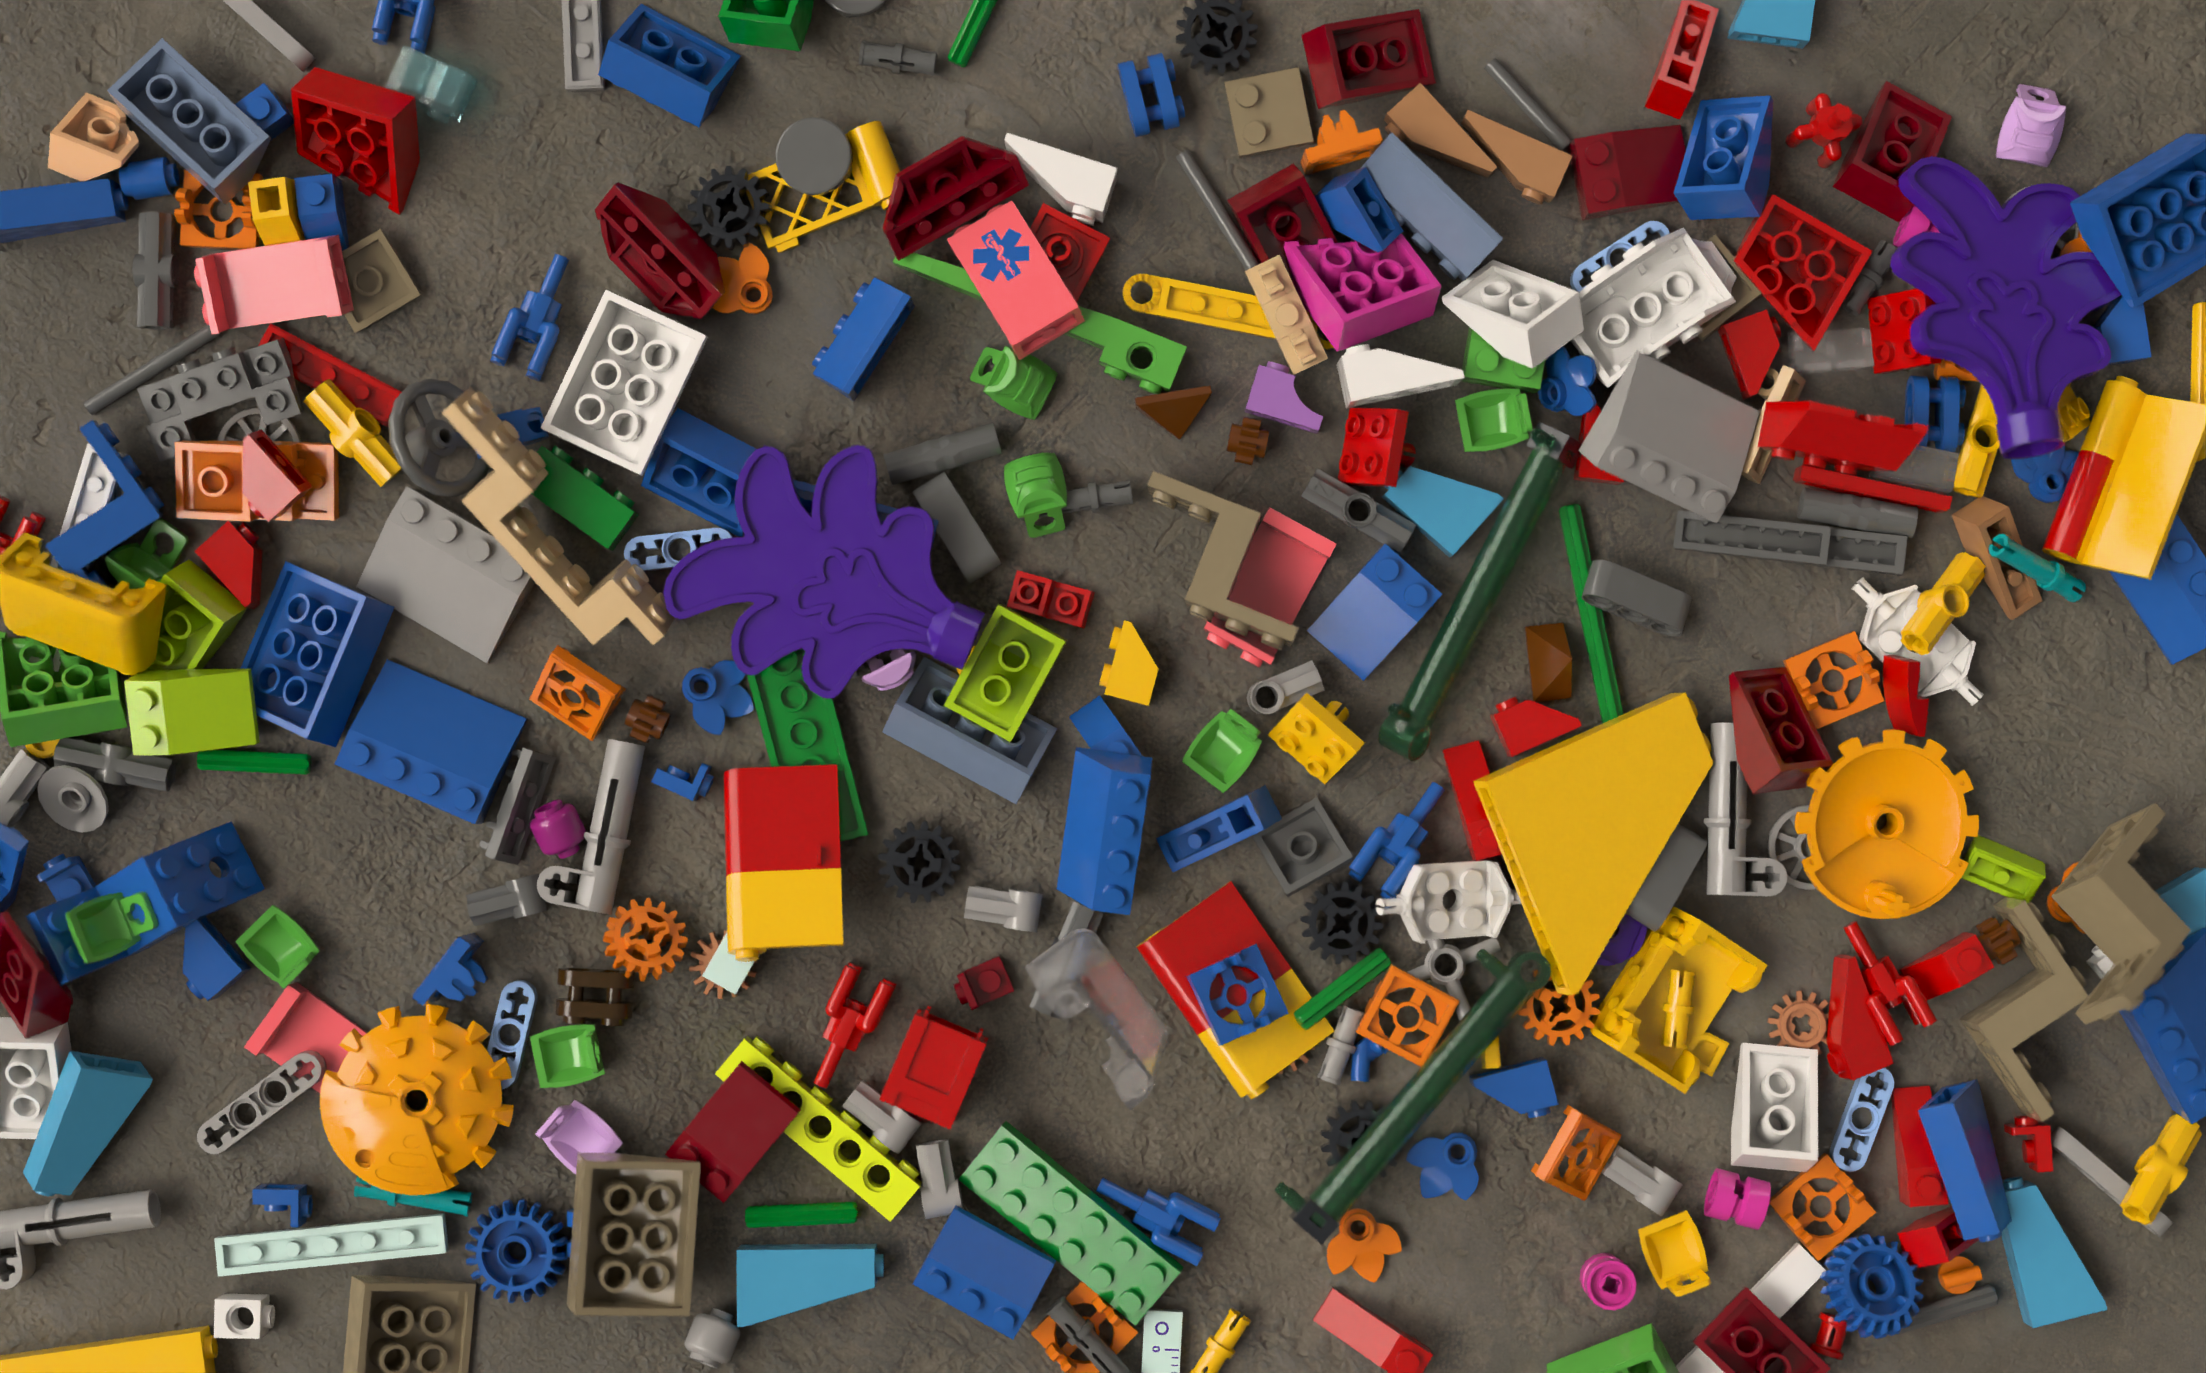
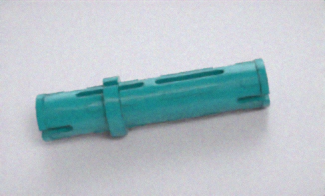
[1989,534,2086,602]
[354,1176,473,1217]

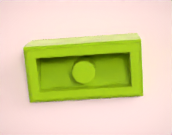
[1961,835,2046,904]

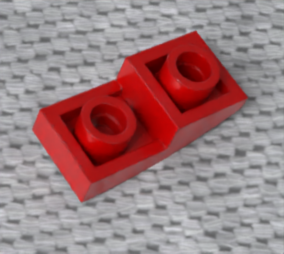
[1007,570,1095,629]
[1883,655,1929,737]

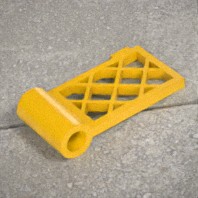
[746,121,900,253]

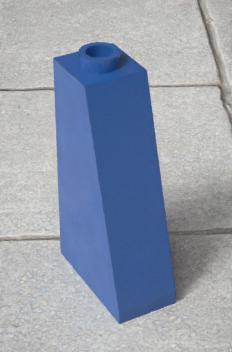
[0,179,129,244]
[1918,1079,2012,1242]

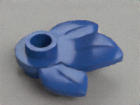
[1538,346,1596,416]
[2011,444,2079,503]
[682,660,754,735]
[1406,1132,1479,1201]

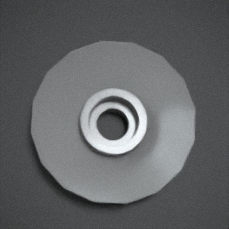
[37,765,109,833]

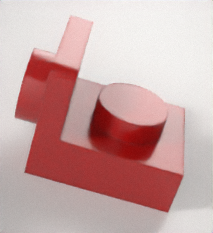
[2004,1116,2053,1172]

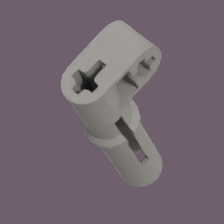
[1703,723,1787,896]
[537,739,645,915]
[0,1189,161,1289]

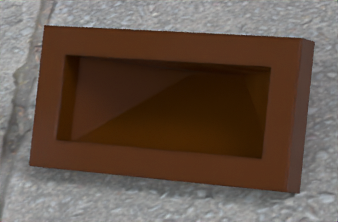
[1135,385,1212,440]
[1524,623,1572,702]

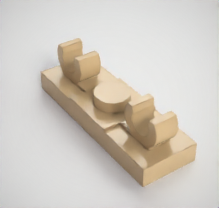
[1244,255,1328,375]
[1741,366,1806,484]

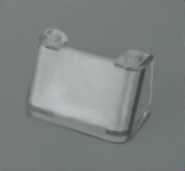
[1025,928,1168,1110]

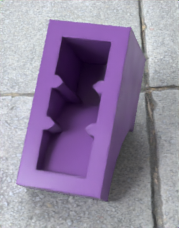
[1244,361,1323,434]

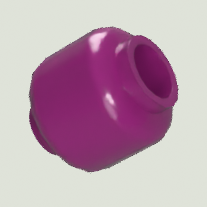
[530,799,586,859]

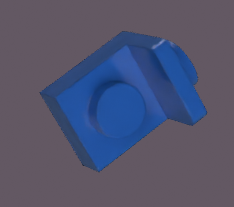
[651,763,715,801]
[36,854,96,902]
[252,1184,313,1228]

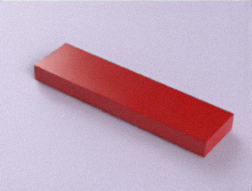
[258,323,402,428]
[1793,465,1952,513]

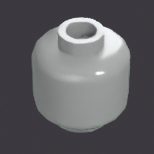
[684,1308,741,1368]

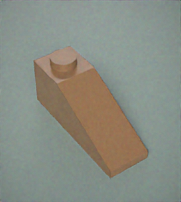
[1384,83,1497,178]
[1461,110,1572,205]
[1952,496,2042,620]

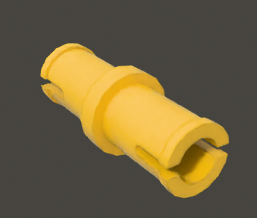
[1662,969,1695,1048]
[1190,1308,1251,1373]

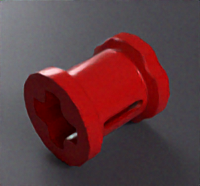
[1809,1312,1847,1360]

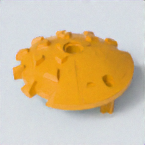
[1795,729,1979,919]
[320,1004,514,1195]

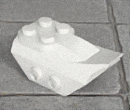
[1570,228,1737,388]

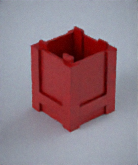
[879,1005,989,1130]

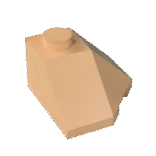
[48,92,139,182]

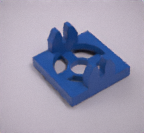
[413,933,488,1006]
[1186,944,1289,1046]

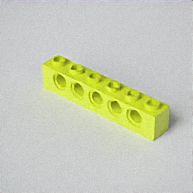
[715,1036,922,1222]

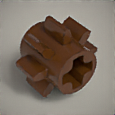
[1226,417,1269,465]
[624,695,671,743]
[1976,917,2021,965]

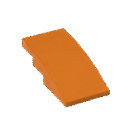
[175,441,339,522]

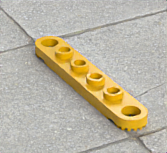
[1122,274,1334,349]

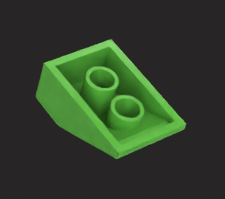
[1461,280,1554,394]

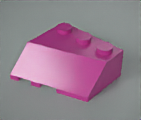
[1284,233,1441,352]

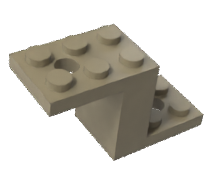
[1147,471,1298,651]
[2051,803,2191,1025]
[1959,897,2088,1122]

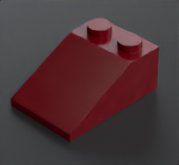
[1301,9,1436,109]
[1833,81,1952,222]
[1568,125,1686,220]
[1227,163,1338,287]
[1729,667,1833,794]
[0,911,73,1039]
[665,1061,801,1203]
[1692,1286,1831,1373]

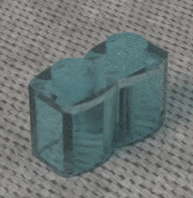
[385,46,478,124]

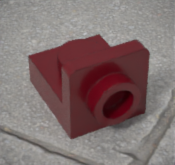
[953,955,1015,1010]

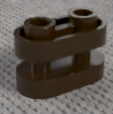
[556,968,635,1026]

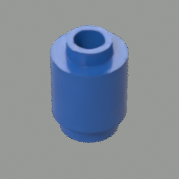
[119,157,180,200]

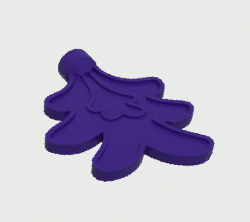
[1890,156,2121,459]
[663,445,985,699]

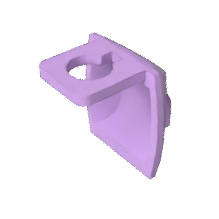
[1996,84,2066,167]
[861,649,916,691]
[536,1100,623,1174]

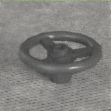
[389,379,489,497]

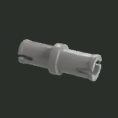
[1317,1005,1365,1085]

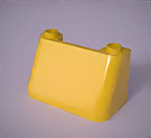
[0,533,167,675]
[1590,906,1768,1094]

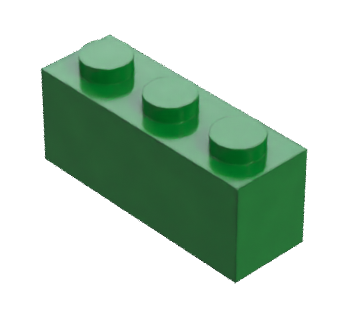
[530,445,640,551]

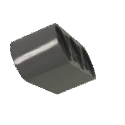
[912,472,1002,584]
[1581,560,1693,637]
[1625,823,1708,932]

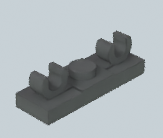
[479,748,556,865]

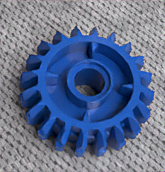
[465,1198,569,1303]
[1820,1234,1924,1339]

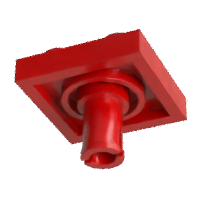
[1030,203,1111,303]
[1867,288,1941,374]
[1338,407,1416,487]

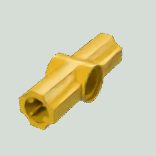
[303,379,402,487]
[1949,384,2000,498]
[1900,552,1986,655]
[2120,1114,2202,1225]

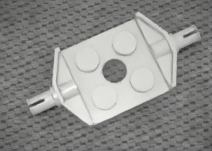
[1851,577,1984,706]
[1376,860,1522,944]

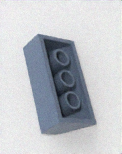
[107,38,271,205]
[1361,132,1503,281]
[882,657,1057,804]

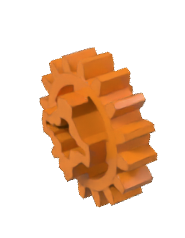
[603,898,688,982]
[1516,966,1600,1046]

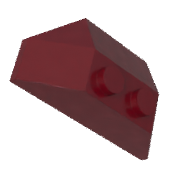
[882,136,1029,261]
[595,182,725,319]

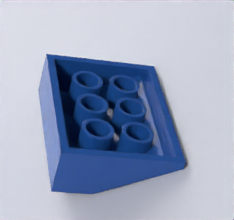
[2070,134,2206,308]
[240,561,395,747]
[335,659,528,824]
[2119,928,2206,1124]

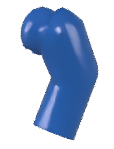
[1351,1034,1389,1082]

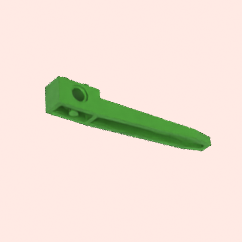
[893,252,1187,394]

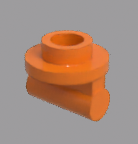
[1938,1256,1983,1294]

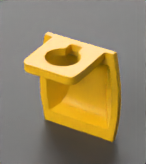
[1638,1210,1711,1297]

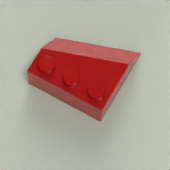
[291,67,420,215]
[1733,194,1872,351]
[1757,401,1928,476]

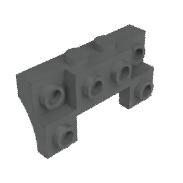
[137,338,304,462]

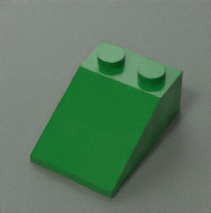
[718,0,814,51]

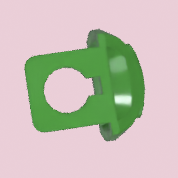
[970,346,1057,420]
[1455,388,1533,452]
[1004,453,1067,538]
[105,519,188,589]
[1182,709,1262,793]
[65,891,158,964]
[235,905,320,989]
[530,1024,605,1088]

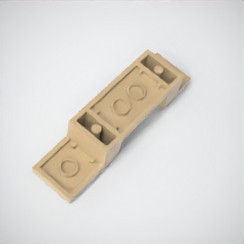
[442,387,675,645]

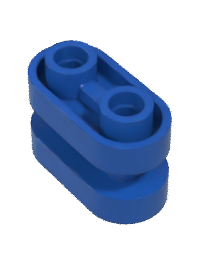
[1117,53,1185,138]
[1905,376,1966,453]

